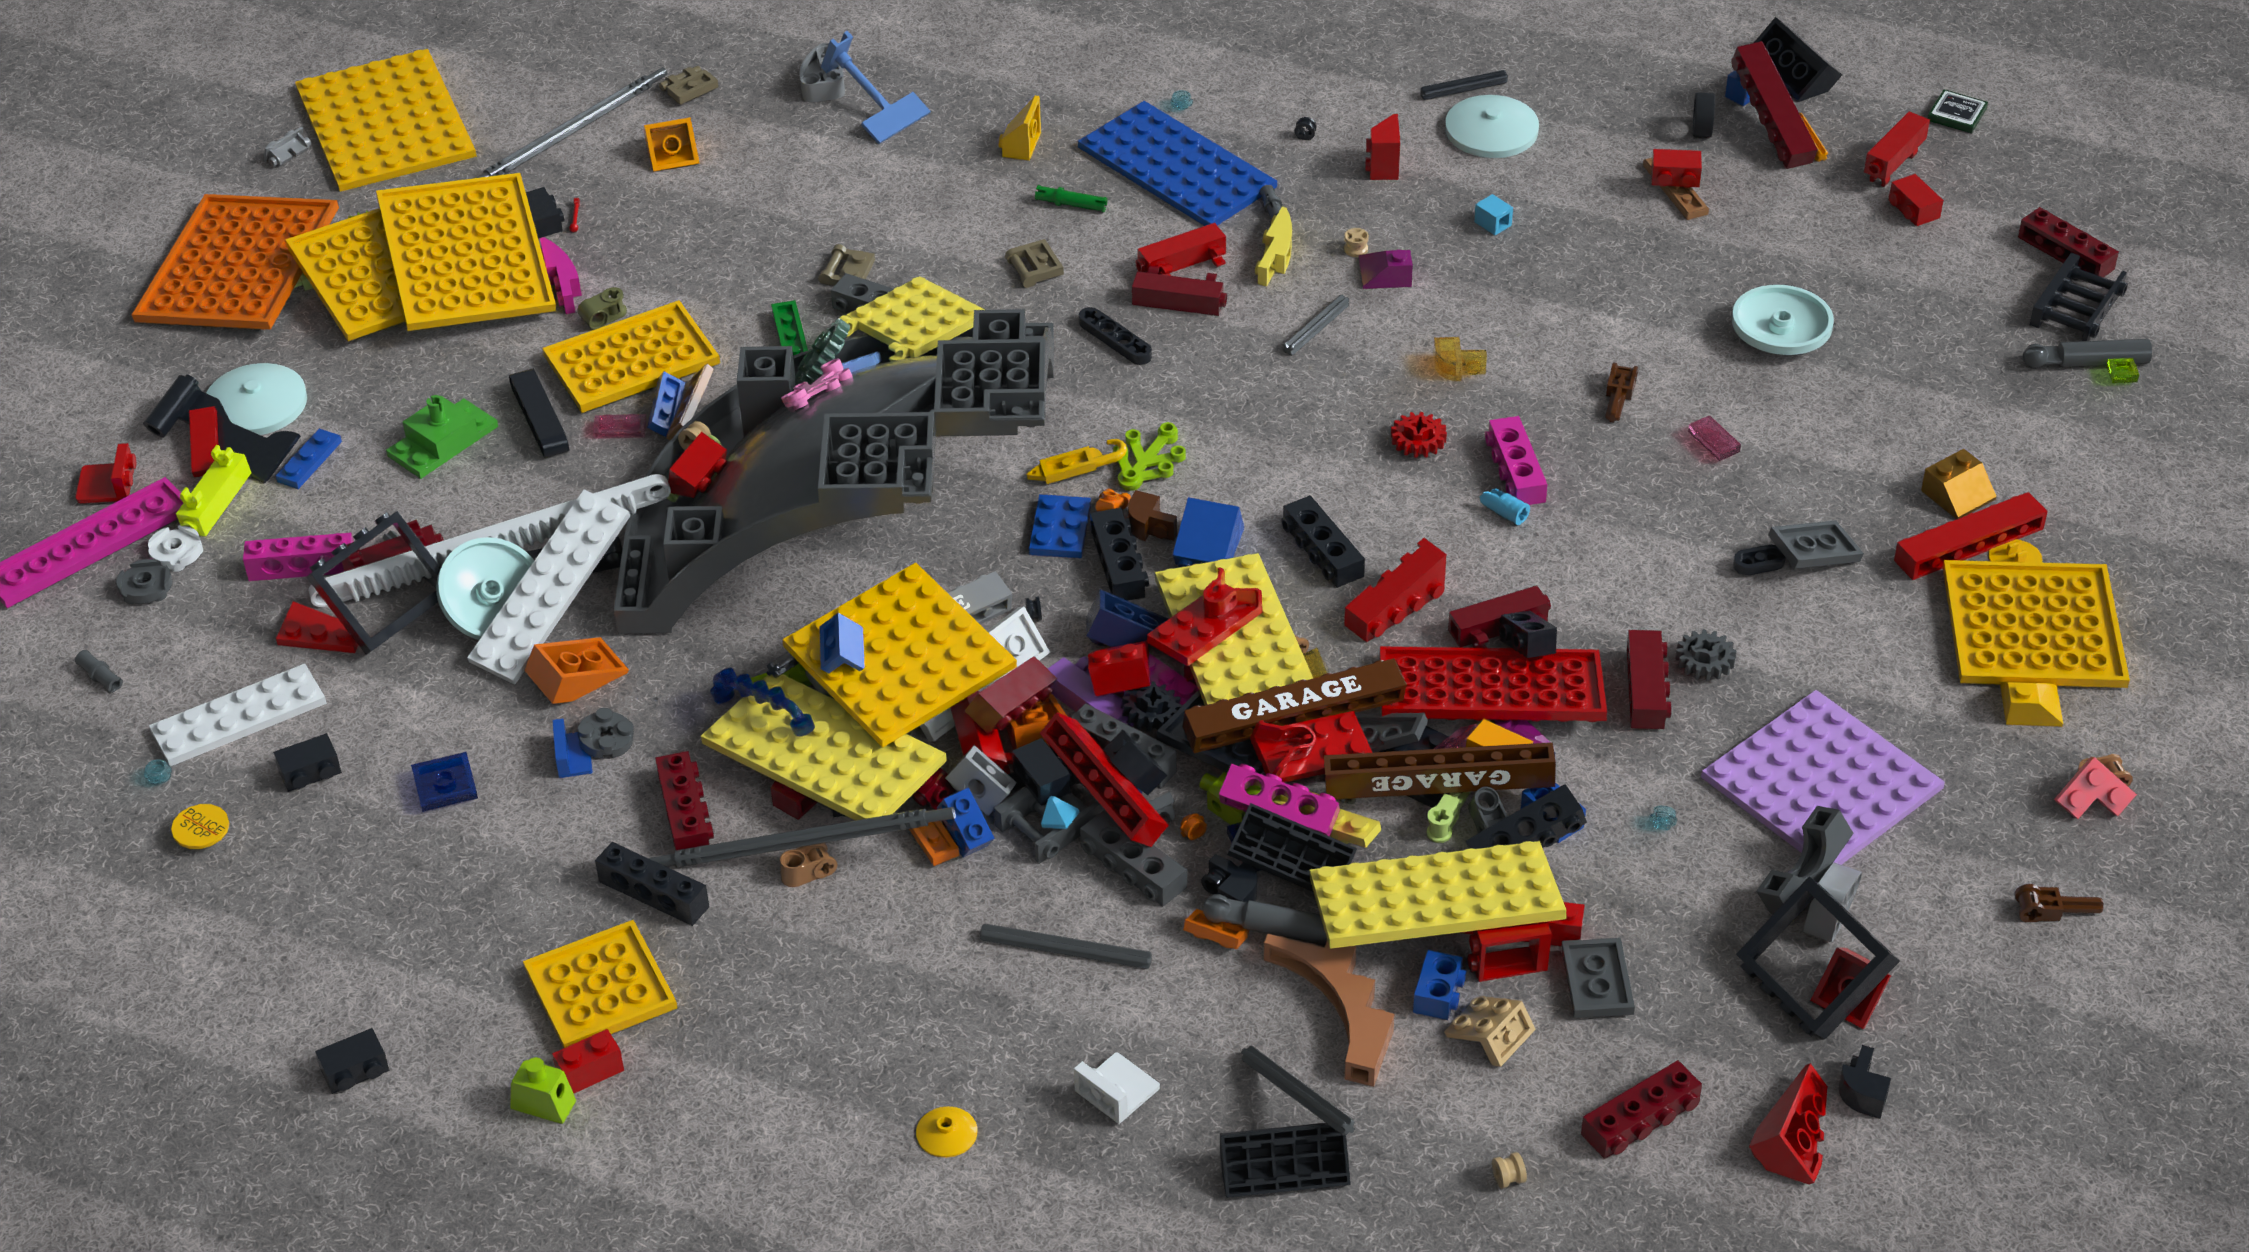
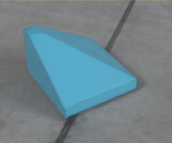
[1041,796,1080,829]

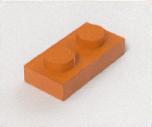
[909,821,959,866]
[1183,909,1249,949]

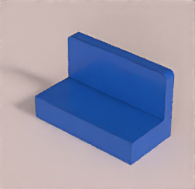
[819,613,865,673]
[552,718,593,778]

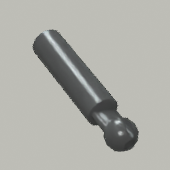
[2023,338,2152,369]
[1203,894,1327,945]

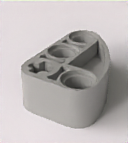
[800,43,845,102]
[1803,862,1862,942]

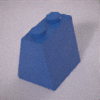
[1173,497,1245,568]

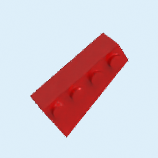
[1344,538,1447,642]

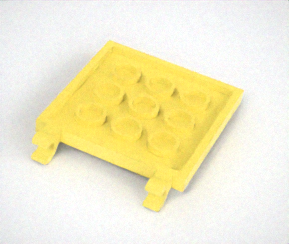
[840,276,985,361]

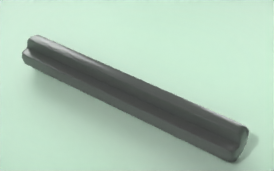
[1283,295,1349,355]

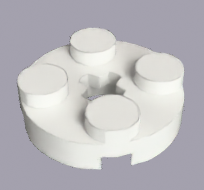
[148,526,203,572]

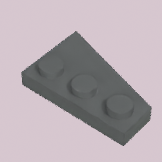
[1355,713,1428,753]

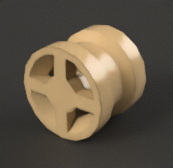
[1344,228,1369,257]
[678,421,711,450]
[1492,1152,1527,1189]

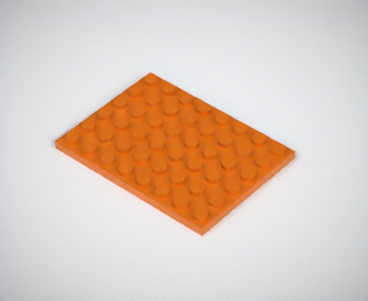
[132,194,339,330]

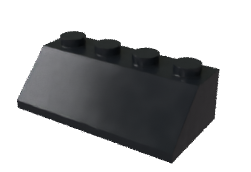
[1754,17,1842,102]

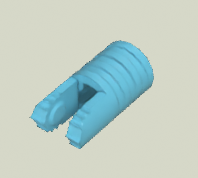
[1479,488,1530,525]

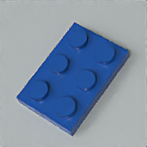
[1029,494,1091,558]

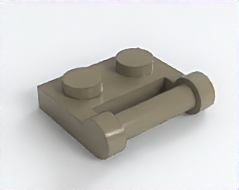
[1005,239,1064,288]
[818,244,875,286]

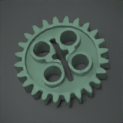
[795,318,850,385]

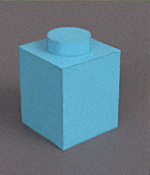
[1474,194,1513,235]

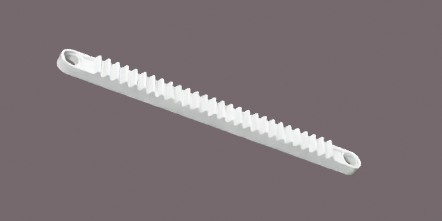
[309,474,671,607]

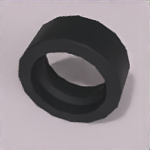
[1693,92,1715,137]

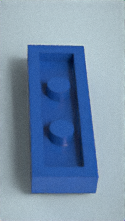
[647,371,686,437]
[276,428,342,489]

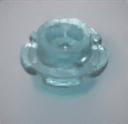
[1170,90,1193,110]
[144,759,172,785]
[1649,806,1677,830]

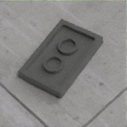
[1768,520,1864,569]
[1561,938,1635,1018]

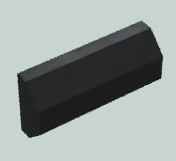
[1227,803,1357,892]
[1220,1123,1351,1198]

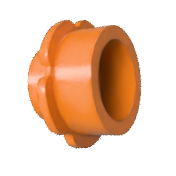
[1180,813,1207,840]

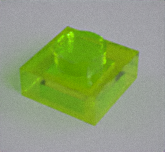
[2106,358,2139,383]

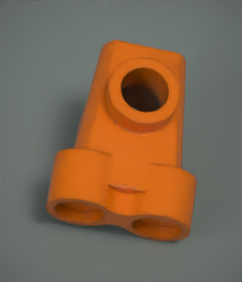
[1095,489,1131,512]

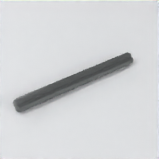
[980,923,1152,969]
[1241,1046,1355,1136]

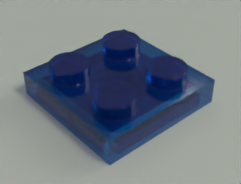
[411,752,478,812]

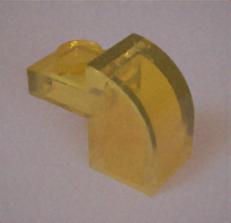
[1433,337,1487,381]

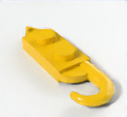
[1027,439,1127,484]

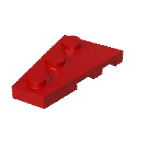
[276,601,359,653]

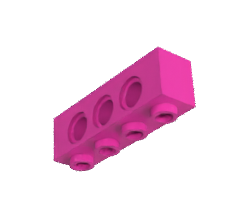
[1485,416,1548,505]
[243,532,354,581]
[1219,764,1340,837]

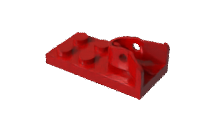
[1147,567,1262,666]
[1250,711,1373,782]

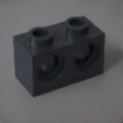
[1499,610,1557,658]

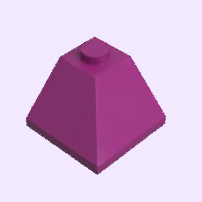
[1358,249,1413,289]

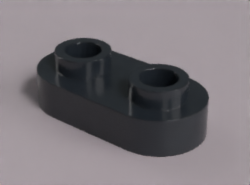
[1733,544,1786,575]

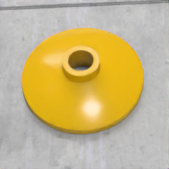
[916,1106,977,1158]

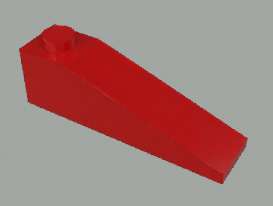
[1749,1063,1828,1185]

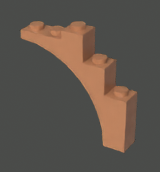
[1264,934,1395,1087]

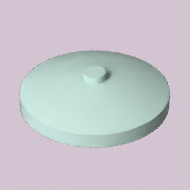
[1445,95,1539,158]
[1732,285,1834,355]
[206,363,307,435]
[436,537,534,640]

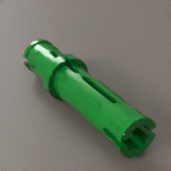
[1035,185,1108,213]

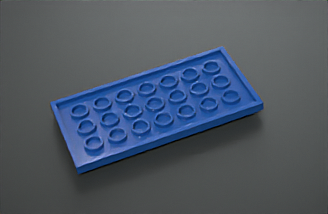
[1078,101,1277,226]

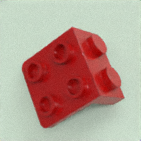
[76,443,136,504]

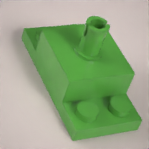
[386,395,498,479]

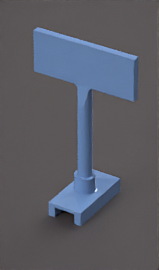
[821,31,931,144]

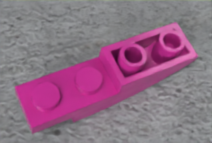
[540,237,582,314]

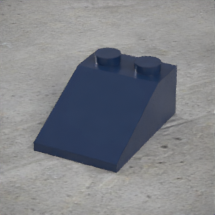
[1086,589,1168,647]

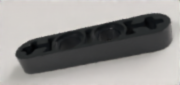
[1079,307,1152,365]

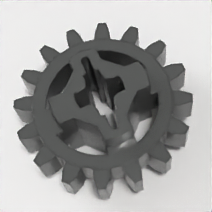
[1675,629,1737,681]

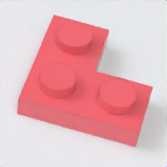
[2054,757,2137,819]

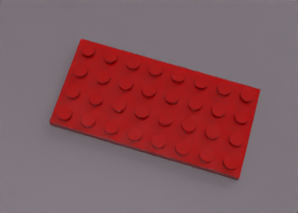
[1380,646,1607,722]

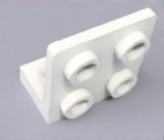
[1074,1052,1160,1124]

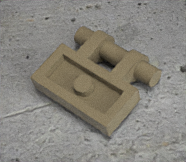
[659,65,719,105]

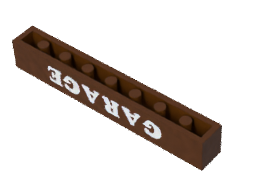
[1182,658,1407,753]
[1324,742,1556,799]

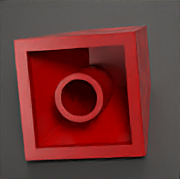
[1810,947,1891,1029]

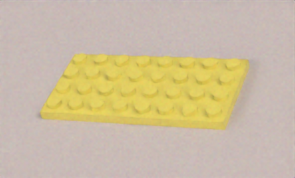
[1155,553,1313,705]
[701,674,947,820]
[1310,841,1566,949]

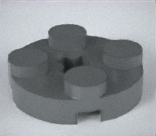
[116,559,173,604]
[578,708,634,758]

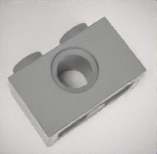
[945,745,1017,815]

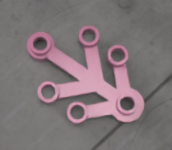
[781,358,852,410]

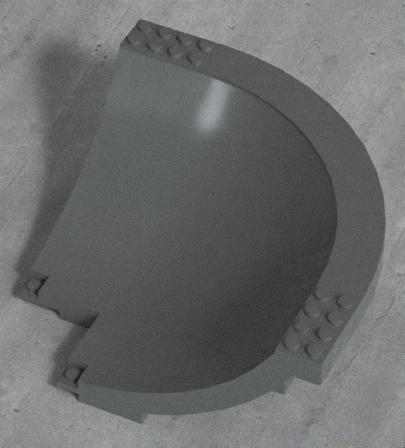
[614,309,1054,634]

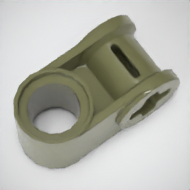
[577,287,627,330]

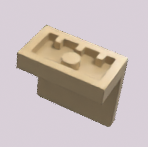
[1444,996,1536,1067]

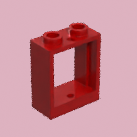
[1467,922,1552,982]

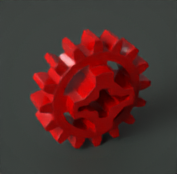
[1391,412,1447,458]

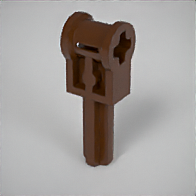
[1605,362,1638,423]
[2014,884,2104,922]

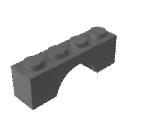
[1756,806,1854,915]

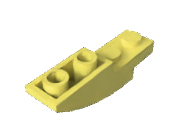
[1255,207,1292,286]
[1273,791,1381,848]

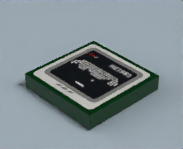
[1927,89,1988,134]

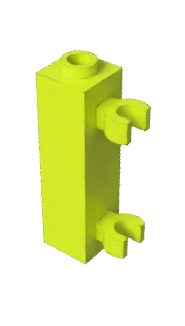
[176,445,251,537]

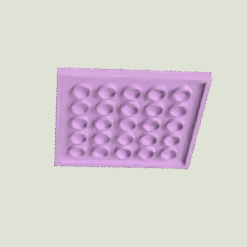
[1701,690,1945,865]

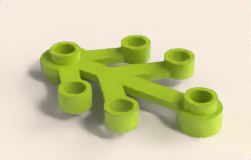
[1113,422,1186,491]

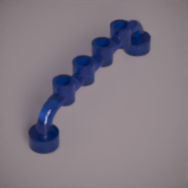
[710,667,815,736]

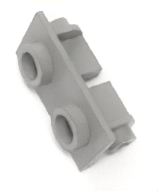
[263,127,311,167]

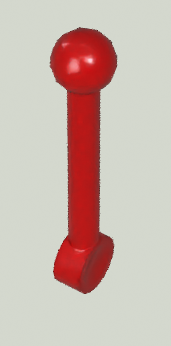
[569,198,580,233]

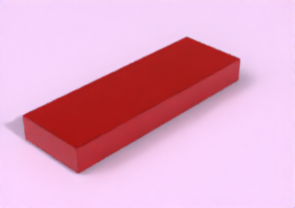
[189,406,218,477]

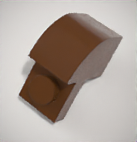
[1128,490,1177,541]

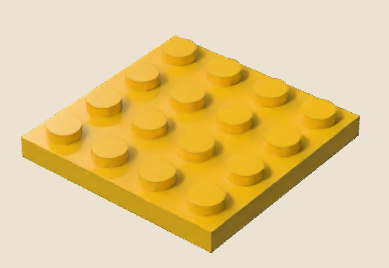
[523,919,677,1048]

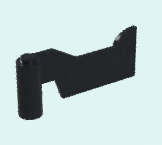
[143,374,301,483]

